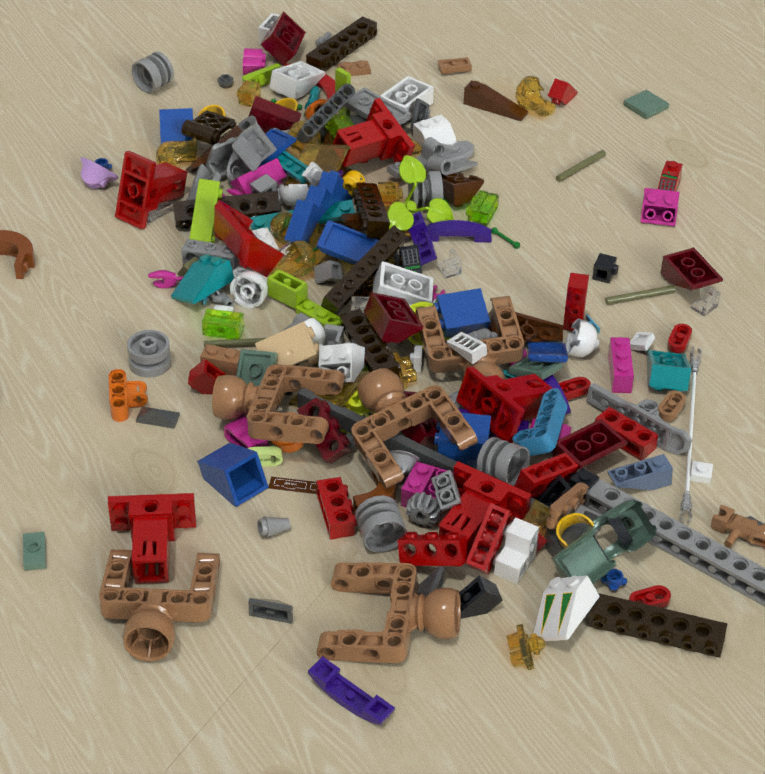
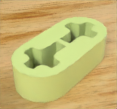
[248,446,283,467]

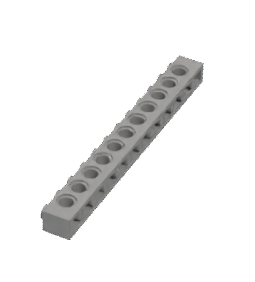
[585,479,765,607]

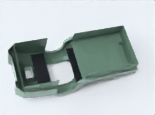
[551,500,657,584]

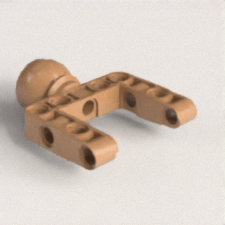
[416,296,524,381]
[212,364,346,444]
[351,368,478,489]
[99,549,220,662]
[316,562,461,663]

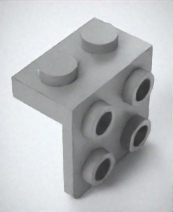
[232,122,277,172]
[205,137,237,180]

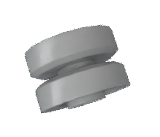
[127,330,171,378]

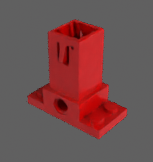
[331,98,415,167]
[115,151,188,229]
[456,366,553,443]
[439,461,531,555]
[108,493,196,583]

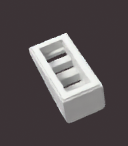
[447,332,487,364]

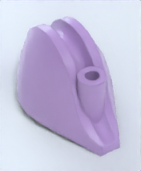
[80,157,118,189]

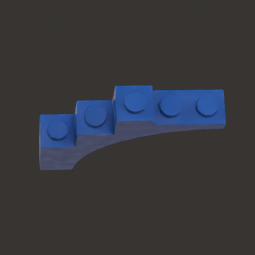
[284,170,353,249]

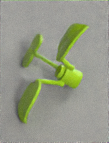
[387,155,454,231]

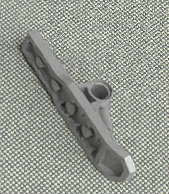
[387,137,474,179]
[587,383,692,455]

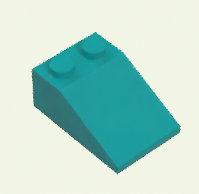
[171,254,235,304]
[647,350,691,392]

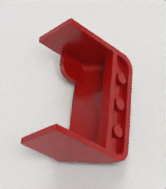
[214,200,284,277]

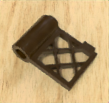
[181,110,237,145]

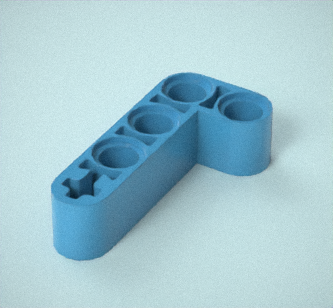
[513,388,567,456]

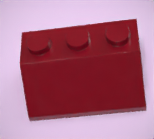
[364,292,424,343]
[552,419,628,469]

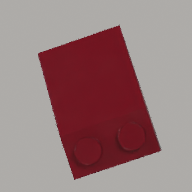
[260,11,306,65]
[660,247,723,291]

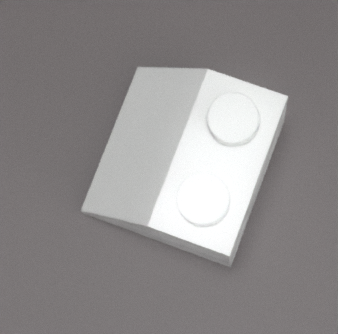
[413,115,457,149]

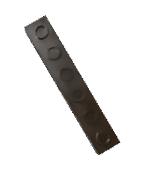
[306,16,377,72]
[352,182,390,238]
[173,191,281,229]
[321,225,408,315]
[339,308,402,378]
[588,593,728,658]

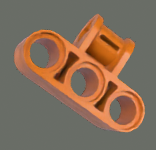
[108,369,148,422]

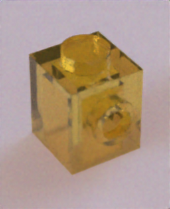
[237,80,261,107]
[378,181,403,206]

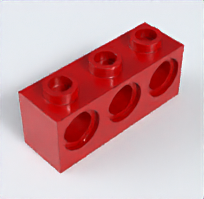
[563,273,589,331]
[595,407,658,461]
[514,453,579,498]
[316,477,358,540]
[465,503,513,575]
[397,531,468,566]

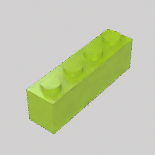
[189,179,223,243]

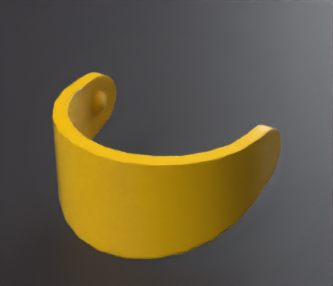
[276,98,298,112]
[198,105,227,117]
[556,513,594,548]

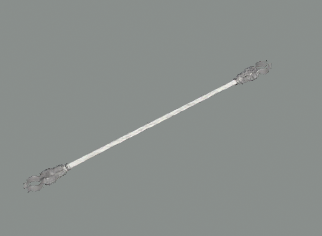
[679,346,702,525]

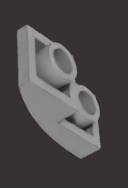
[431,470,461,511]

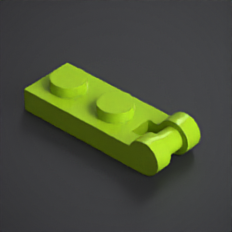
[242,63,281,93]
[295,299,342,328]

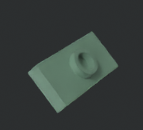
[23,532,46,571]

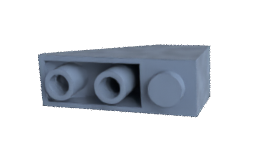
[607,454,673,490]

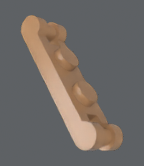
[545,483,589,529]

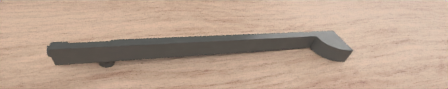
[297,387,587,557]

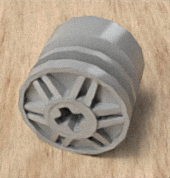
[131,52,174,93]
[408,170,443,208]
[477,437,530,486]
[355,495,407,553]

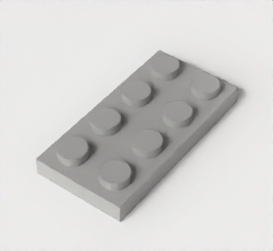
[344,87,411,125]

